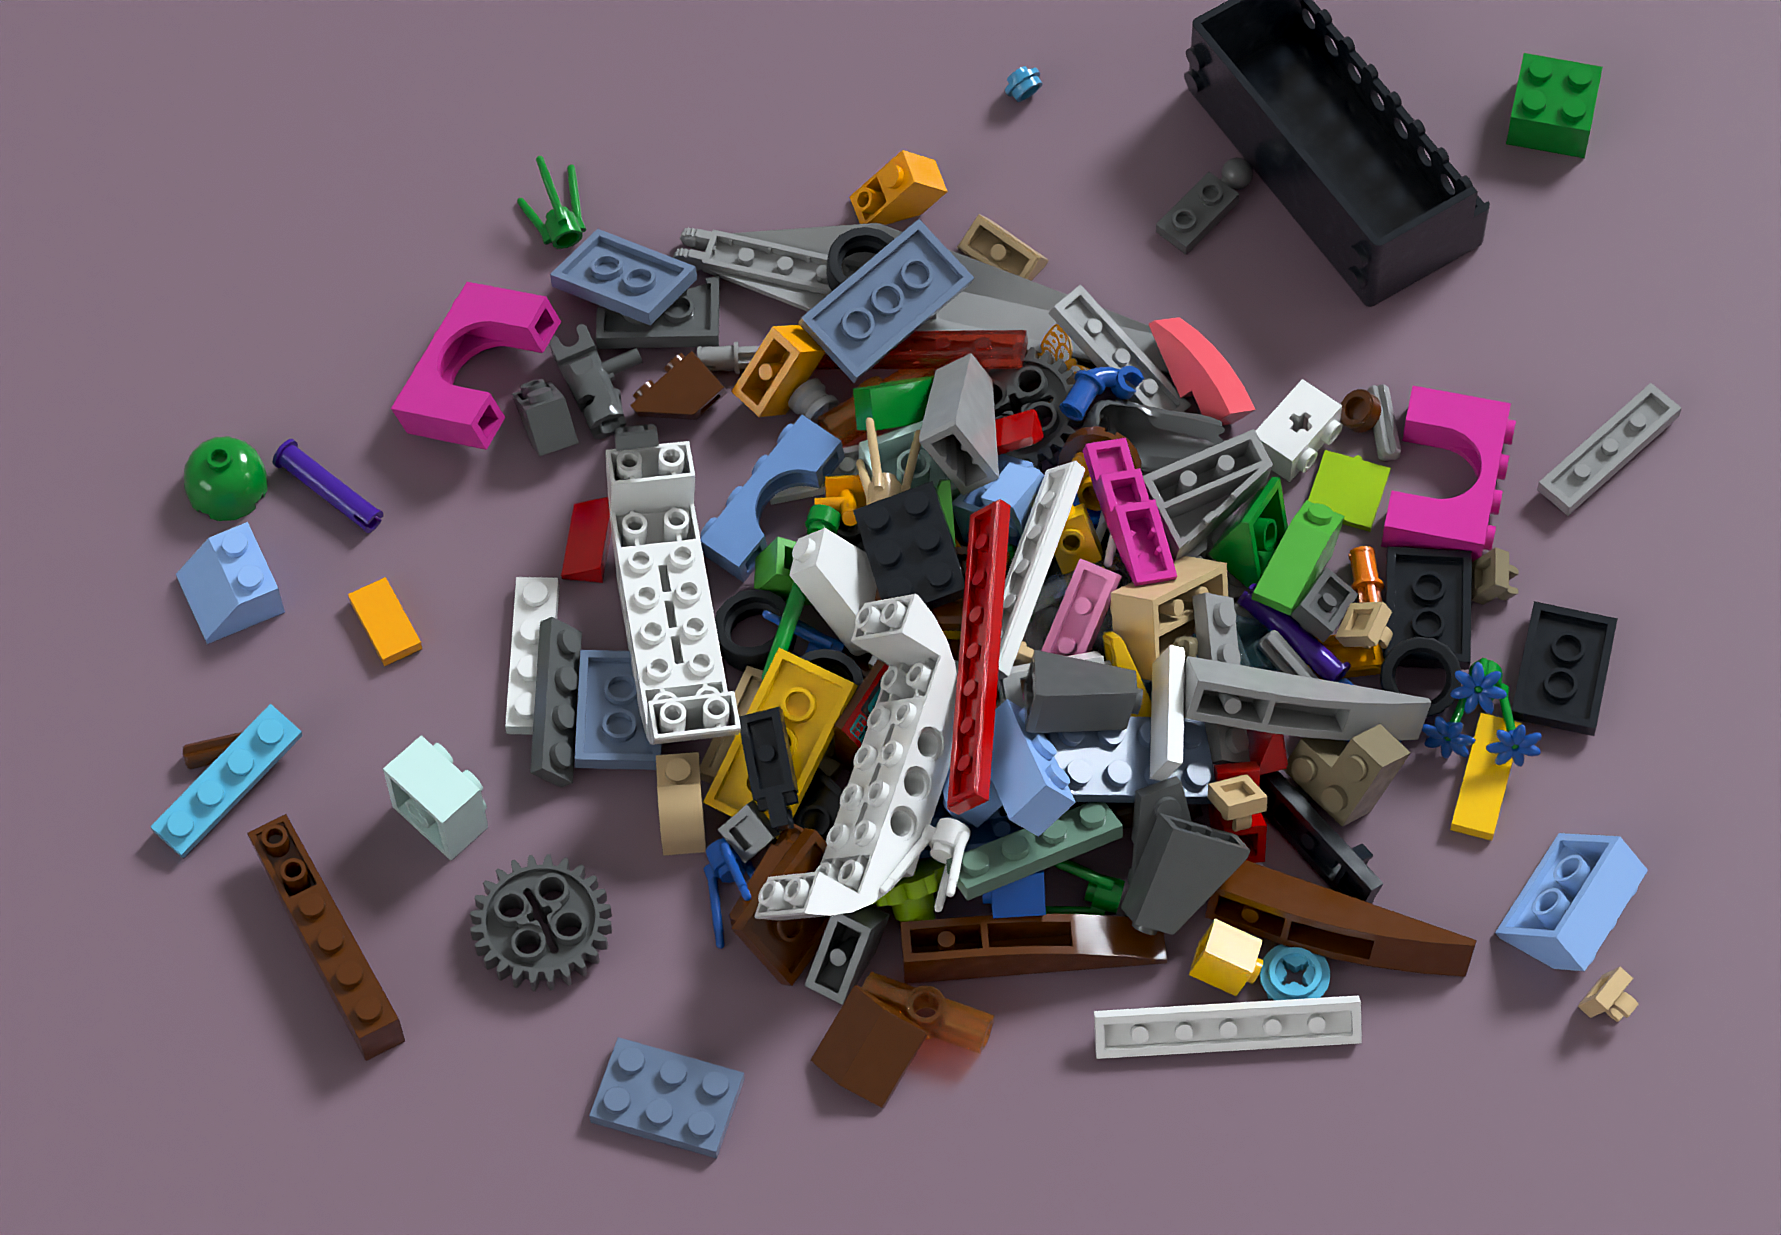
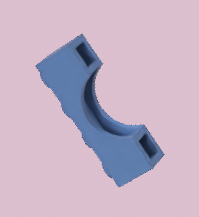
[700,415,845,583]

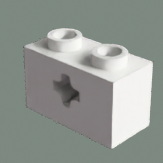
[1256,379,1343,482]

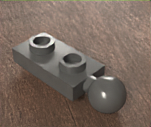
[1156,157,1253,255]

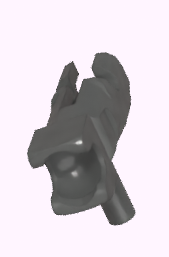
[549,324,643,439]

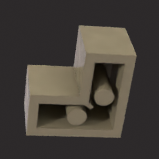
[1283,724,1411,827]

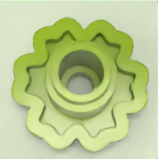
[870,858,945,922]

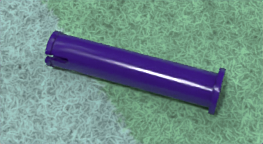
[272,439,384,533]
[1237,583,1351,682]

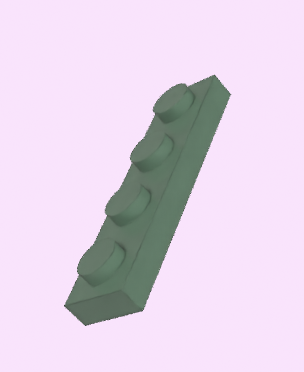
[946,802,1123,901]

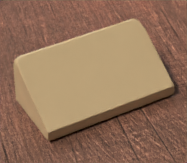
[957,214,1049,281]

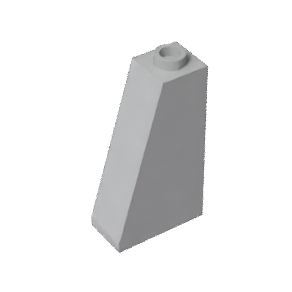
[919,353,999,495]

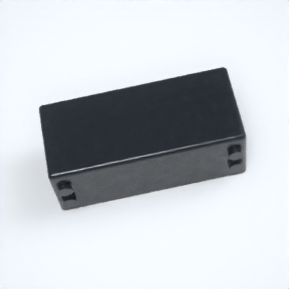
[1184,0,1490,307]

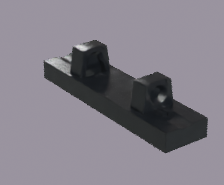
[1260,771,1384,904]

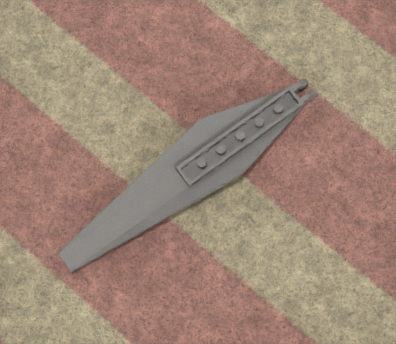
[673,223,1170,375]

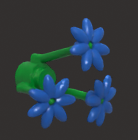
[1422,658,1542,767]

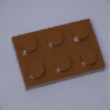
[731,828,830,986]

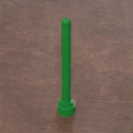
[762,504,842,681]

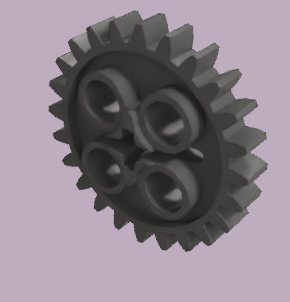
[982,347,1084,472]
[470,854,612,991]

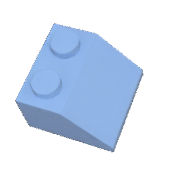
[176,522,285,644]

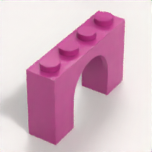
[391,282,561,450]
[1381,385,1516,562]

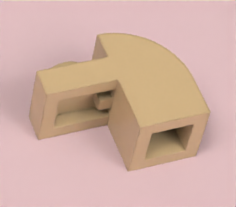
[656,752,706,855]

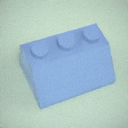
[1495,833,1648,971]

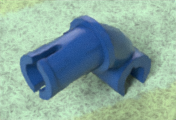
[1059,366,1144,421]

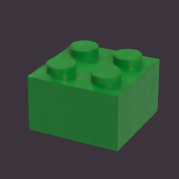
[1506,53,1603,159]

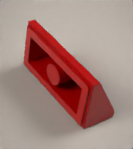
[995,409,1044,455]
[561,497,612,583]
[1247,729,1288,775]

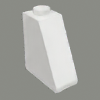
[789,528,877,657]

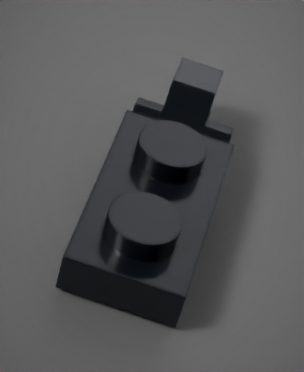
[739,707,799,832]

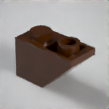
[630,351,728,420]

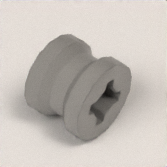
[788,378,841,428]

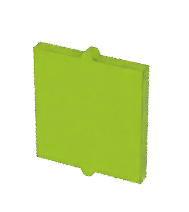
[1308,450,1391,532]

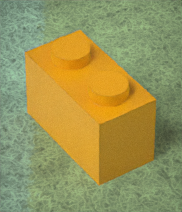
[731,325,825,417]

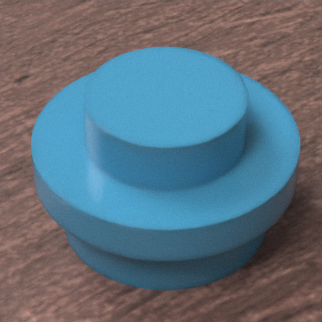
[1005,66,1043,102]

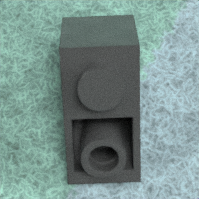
[512,379,579,456]

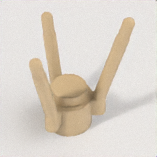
[856,418,921,505]

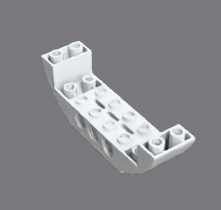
[606,441,741,745]
[754,594,957,920]

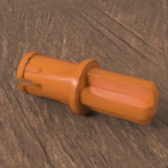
[1348,546,1384,603]

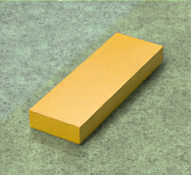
[1450,713,1522,841]

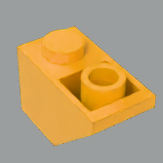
[849,150,948,225]

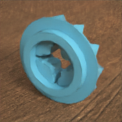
[1260,944,1330,1000]

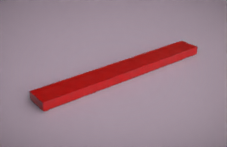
[947,499,1011,815]

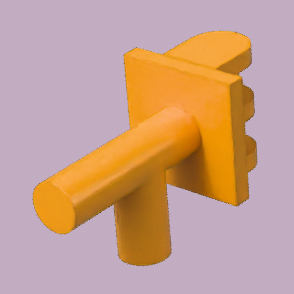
[814,475,866,526]

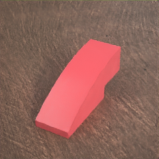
[1148,317,1256,426]

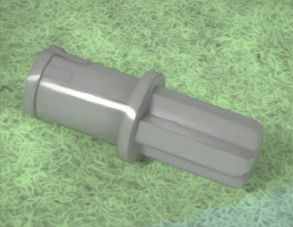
[697,341,760,374]

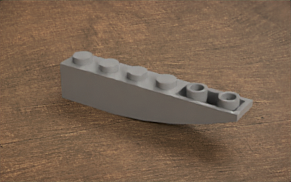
[1184,656,1431,740]

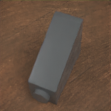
[1024,650,1143,733]
[1121,813,1251,935]

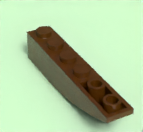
[247,814,405,1061]
[1205,860,1477,977]
[901,914,1167,984]

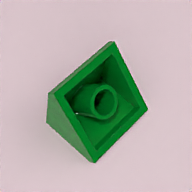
[1208,477,1288,588]

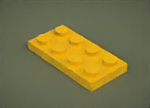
[703,648,858,839]

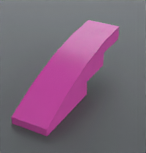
[1083,438,1177,586]

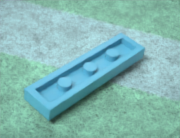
[150,704,303,859]

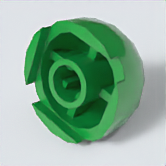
[184,436,268,521]

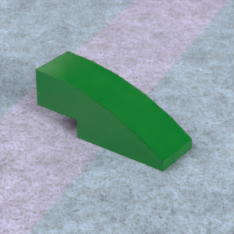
[853,375,934,431]

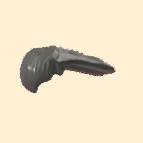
[1082,398,1225,475]

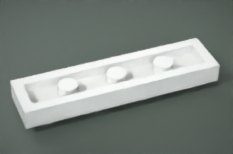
[505,577,559,735]

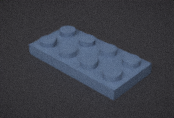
[799,219,974,383]
[1044,717,1216,804]

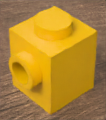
[1054,503,1103,574]
[1189,919,1263,996]

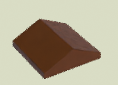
[810,985,929,1108]

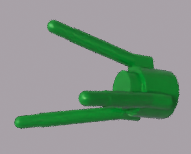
[517,156,586,249]
[1045,859,1126,915]

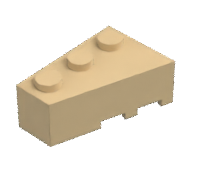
[1110,556,1228,681]

